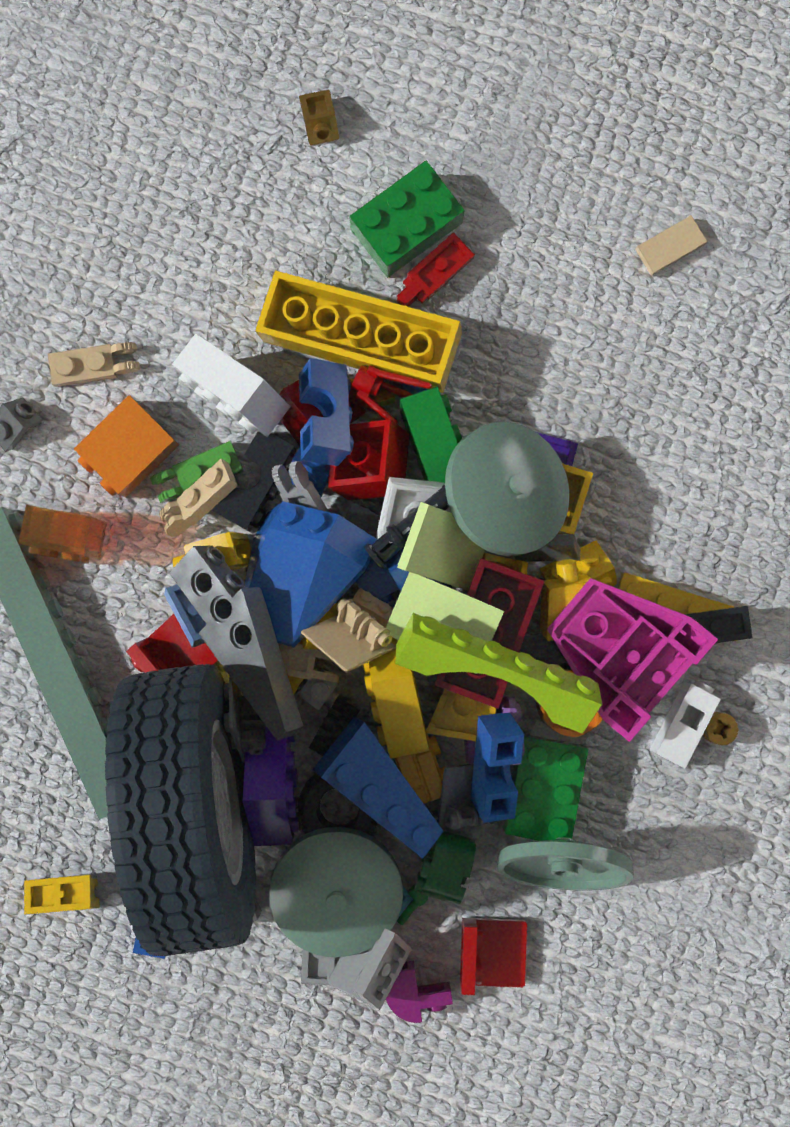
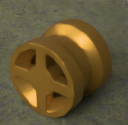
[702,711,739,746]

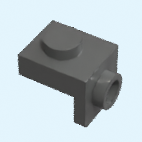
[0,398,43,452]

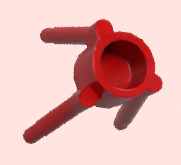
[351,365,432,424]

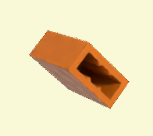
[74,395,179,498]

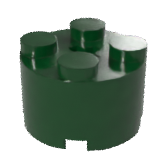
[414,831,476,905]

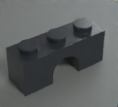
[212,431,297,532]

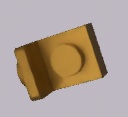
[299,89,339,145]

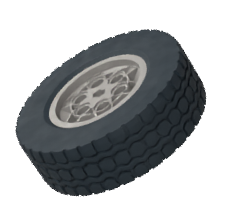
[105,664,256,956]

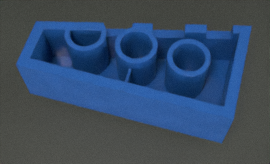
[312,717,443,858]

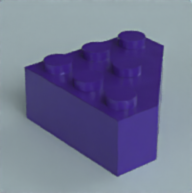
[243,726,300,846]

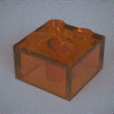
[18,505,107,564]

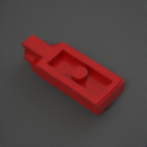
[396,232,475,307]

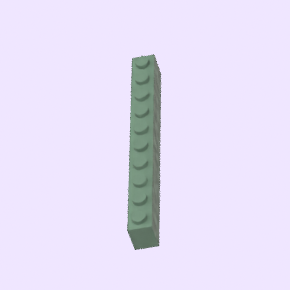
[0,507,109,820]

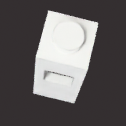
[650,680,721,769]

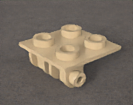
[301,598,396,672]

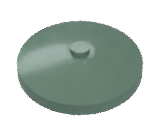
[445,422,569,556]
[269,827,403,957]
[497,838,634,891]

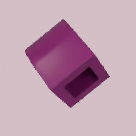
[386,960,453,1023]

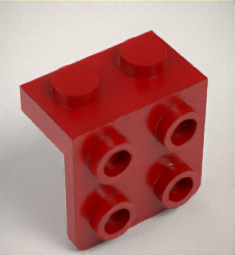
[126,614,218,673]

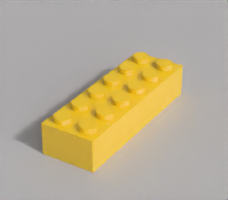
[255,270,462,393]

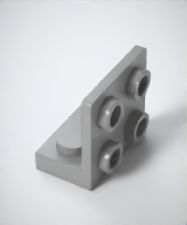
[328,928,412,1010]

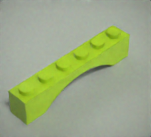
[395,613,602,734]

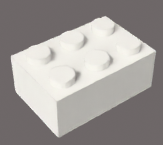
[172,334,291,437]

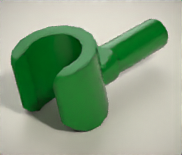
[397,884,428,926]

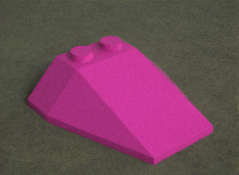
[547,578,718,742]

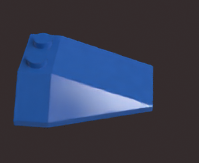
[244,501,377,648]

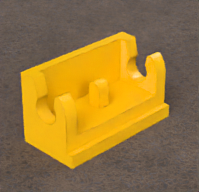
[24,875,100,915]

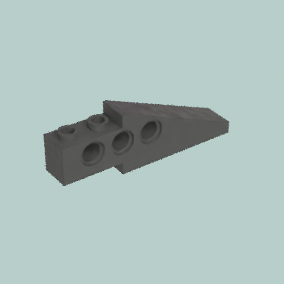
[169,545,303,741]

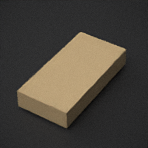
[635,215,707,276]

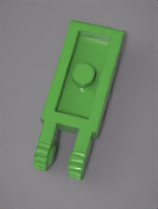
[150,441,244,503]

